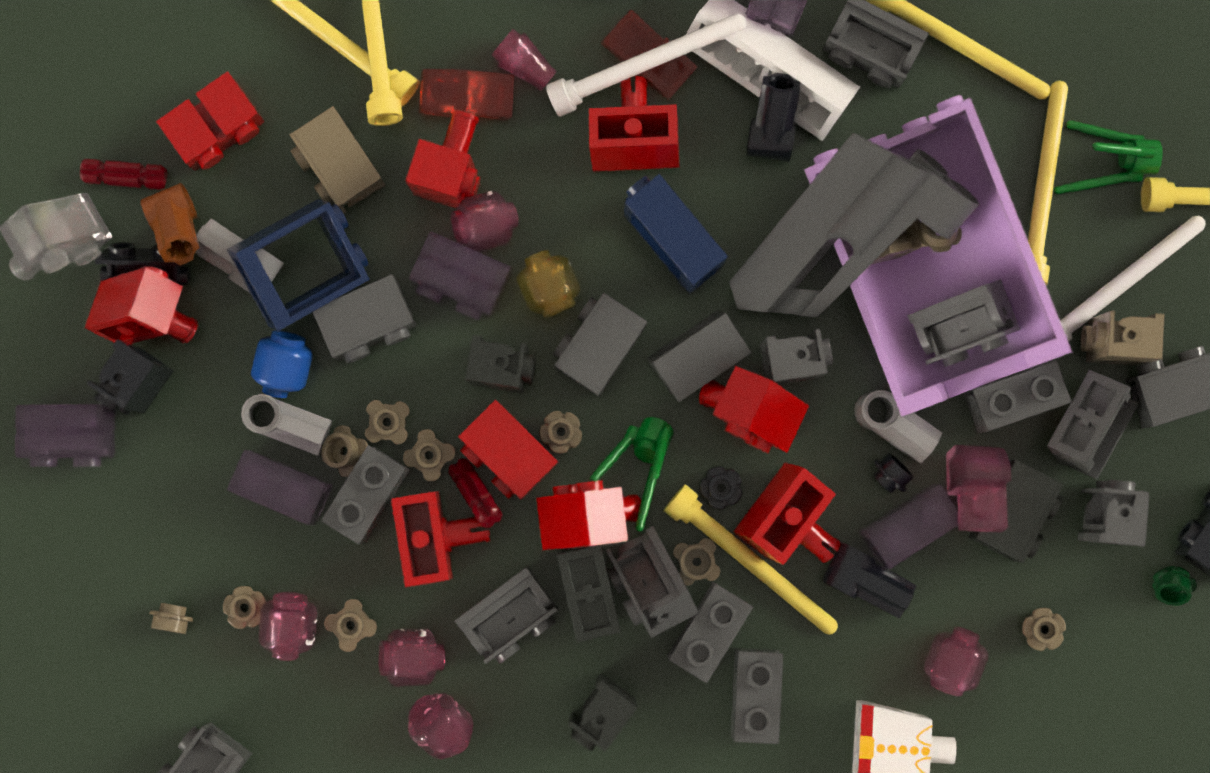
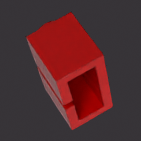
[156,71,265,171]
[458,399,559,500]

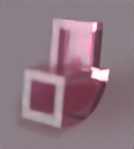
[946,445,1012,532]

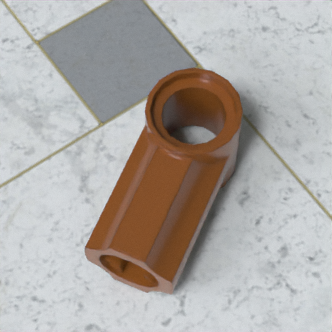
[140,182,200,265]

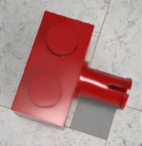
[589,76,680,171]
[406,110,481,211]
[84,266,198,344]
[699,366,809,454]
[733,462,841,565]
[536,480,641,550]
[391,491,491,587]

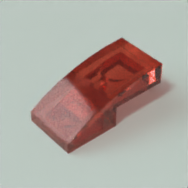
[600,9,697,99]
[419,69,514,120]

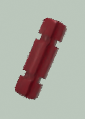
[80,158,167,190]
[448,458,502,528]

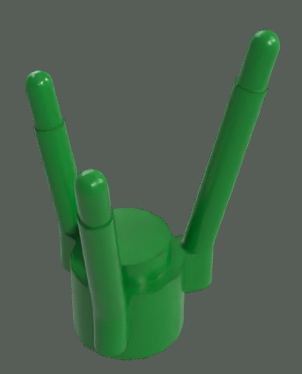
[1054,120,1163,194]
[589,417,674,532]

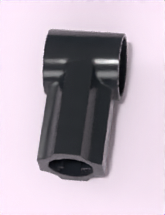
[746,73,800,162]
[821,542,917,619]

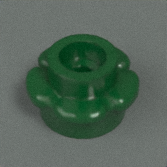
[1152,566,1197,606]

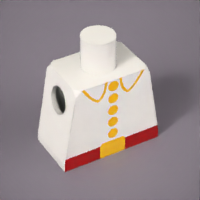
[852,700,956,773]

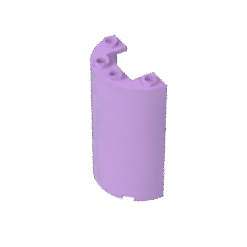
[804,95,1072,417]

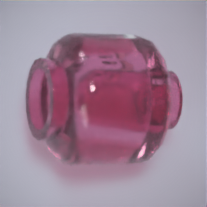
[451,191,518,252]
[258,592,318,661]
[924,626,989,696]
[378,629,445,687]
[407,693,474,760]

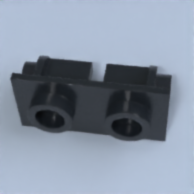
[95,242,191,286]

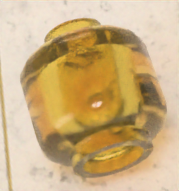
[516,250,581,318]

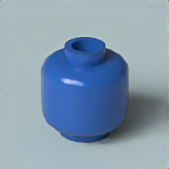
[251,330,313,398]

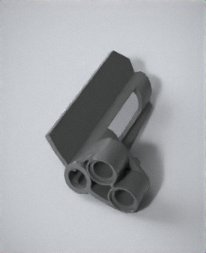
[729,133,980,317]

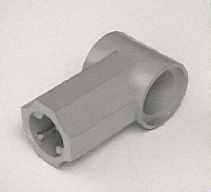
[195,219,284,293]
[854,390,943,464]
[241,394,333,456]

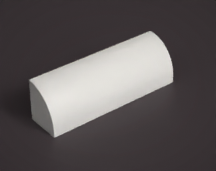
[686,0,860,141]

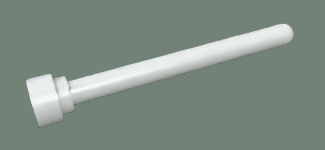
[546,13,746,117]
[1060,216,1206,342]

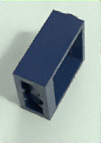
[624,174,728,295]
[226,199,370,331]

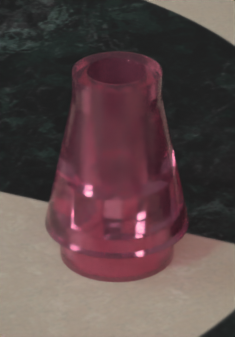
[491,29,557,91]

